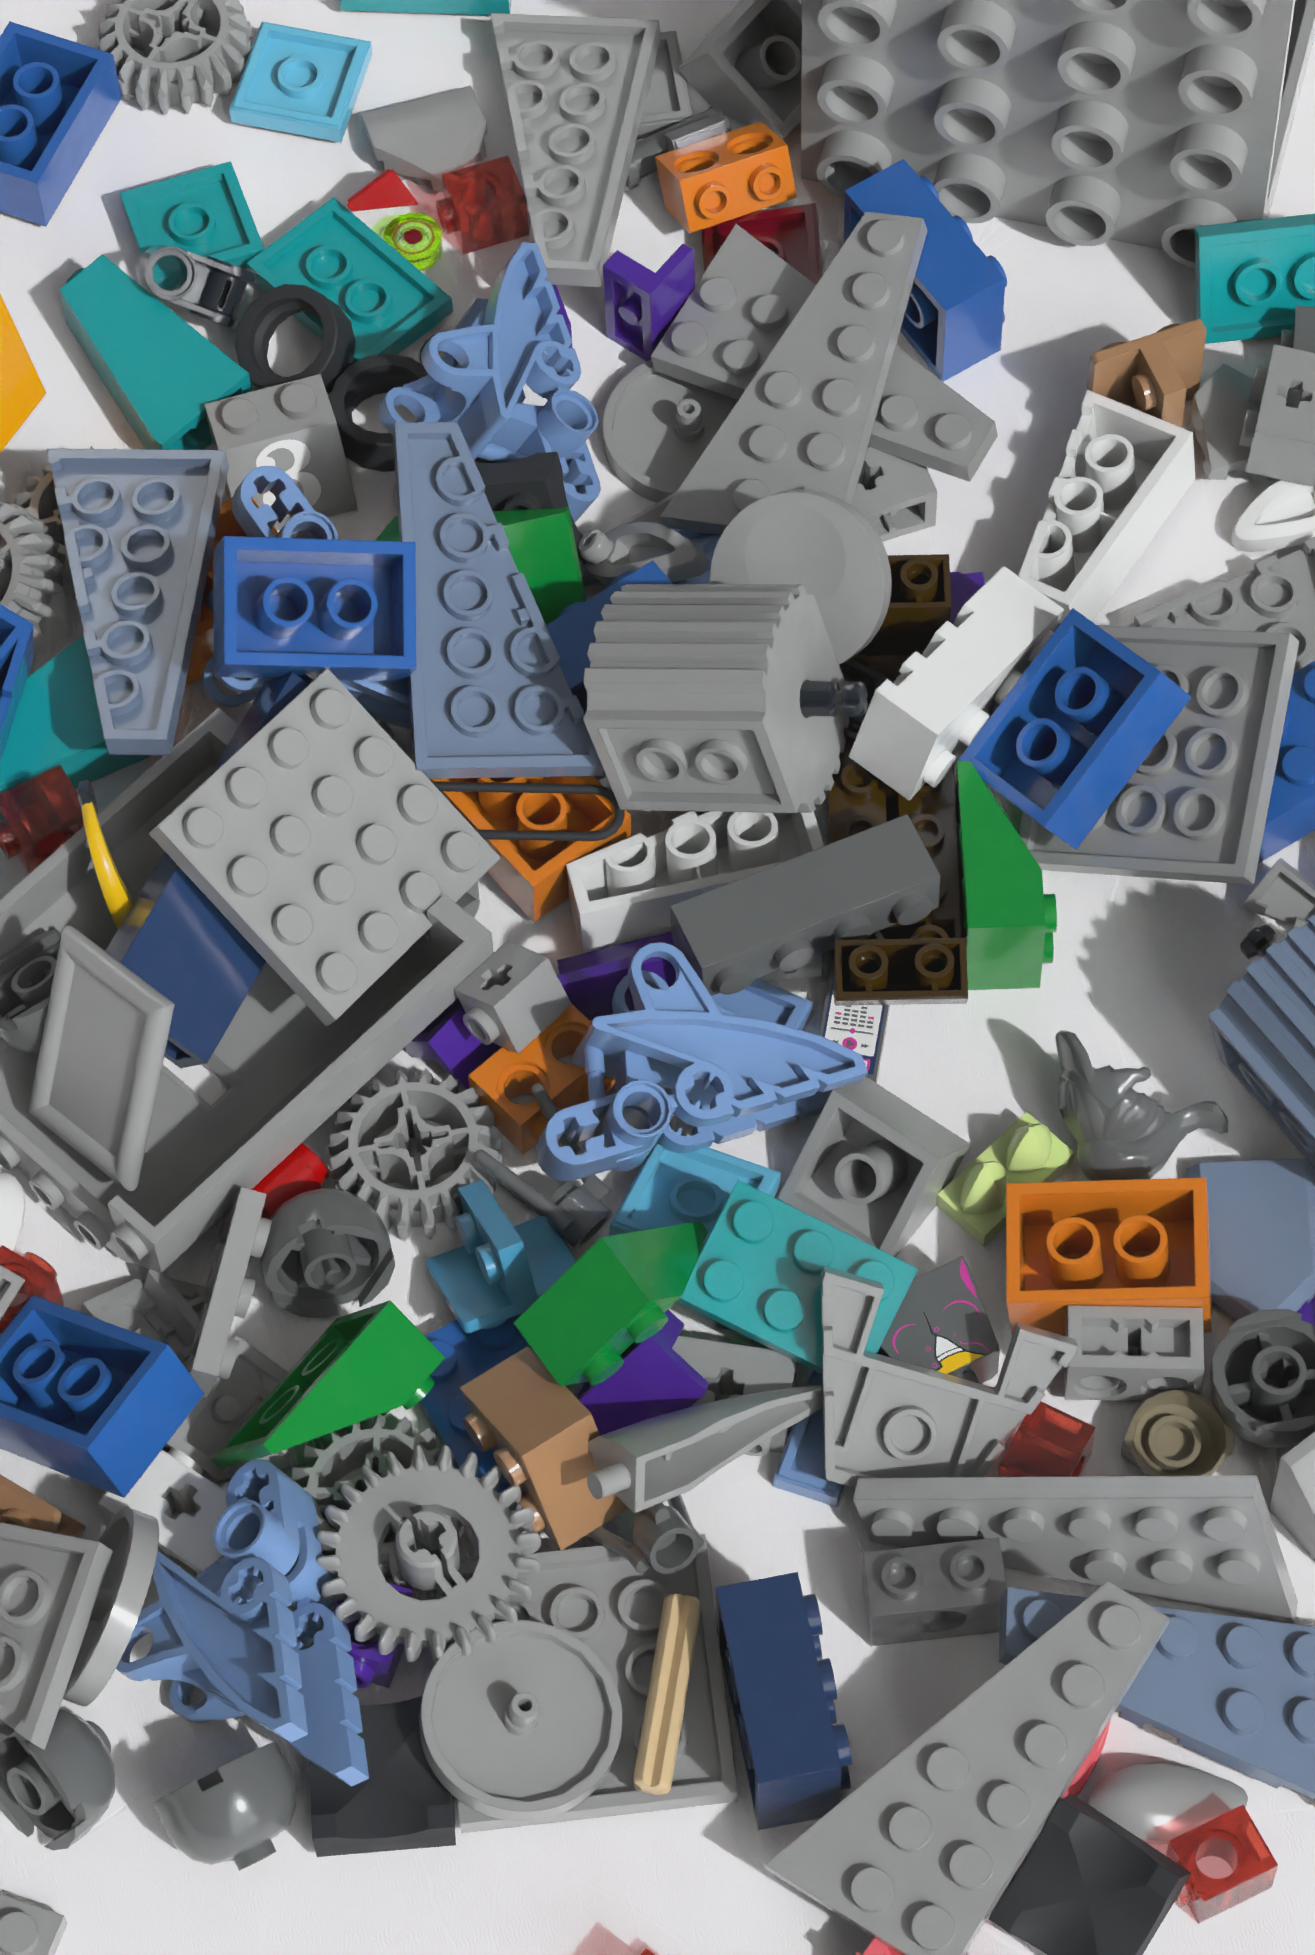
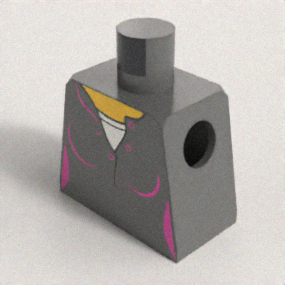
[877,1256,1000,1384]

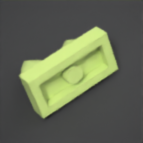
[936,1112,1074,1247]

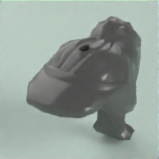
[1055,1030,1228,1181]

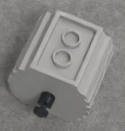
[583,584,868,813]

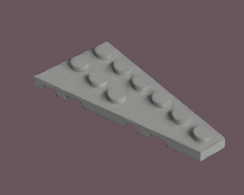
[0,1522,113,1750]

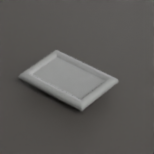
[28,926,175,1191]

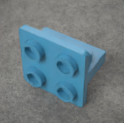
[425,1179,576,1333]

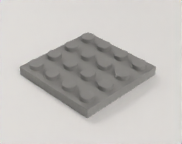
[1019,625,1300,885]
[148,669,500,1027]
[437,1534,738,1833]

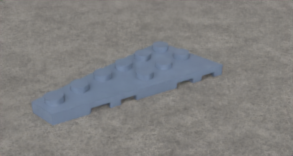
[393,422,605,779]
[46,449,229,755]
[999,1587,1315,1800]

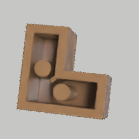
[460,1346,629,1551]

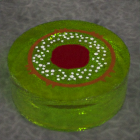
[383,213,443,271]

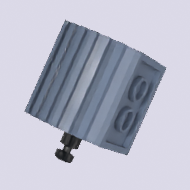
[1208,915,1315,1169]

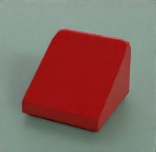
[346,168,419,212]

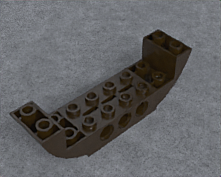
[827,554,968,1006]

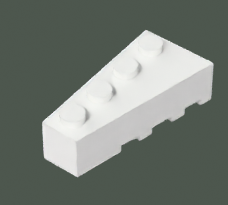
[1018,390,1195,632]
[849,566,1064,801]
[566,811,824,954]

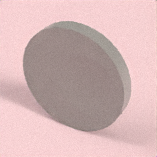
[603,360,738,503]
[710,489,892,665]
[63,1507,159,1706]
[419,1620,623,1821]

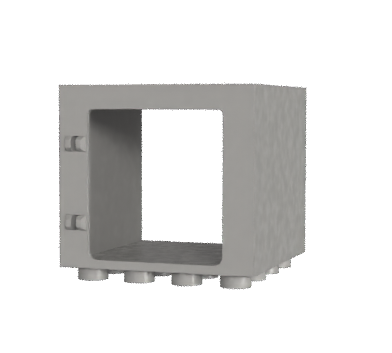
[801,0,1315,268]

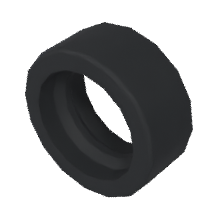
[235,284,356,395]
[329,354,428,472]

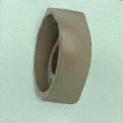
[1121,1390,1235,1476]

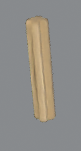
[633,1594,701,1795]

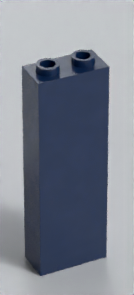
[106,672,314,1068]

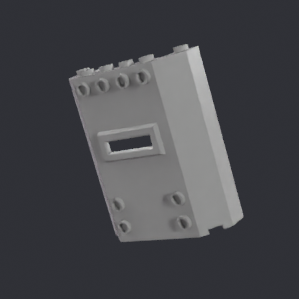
[0,708,493,1273]

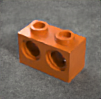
[655,121,797,233]
[468,1005,615,1155]

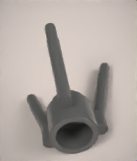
[474,1083,612,1249]
[587,1495,704,1574]

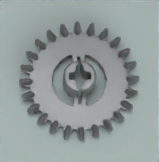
[316,1445,541,1662]

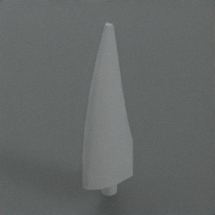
[587,1385,823,1513]

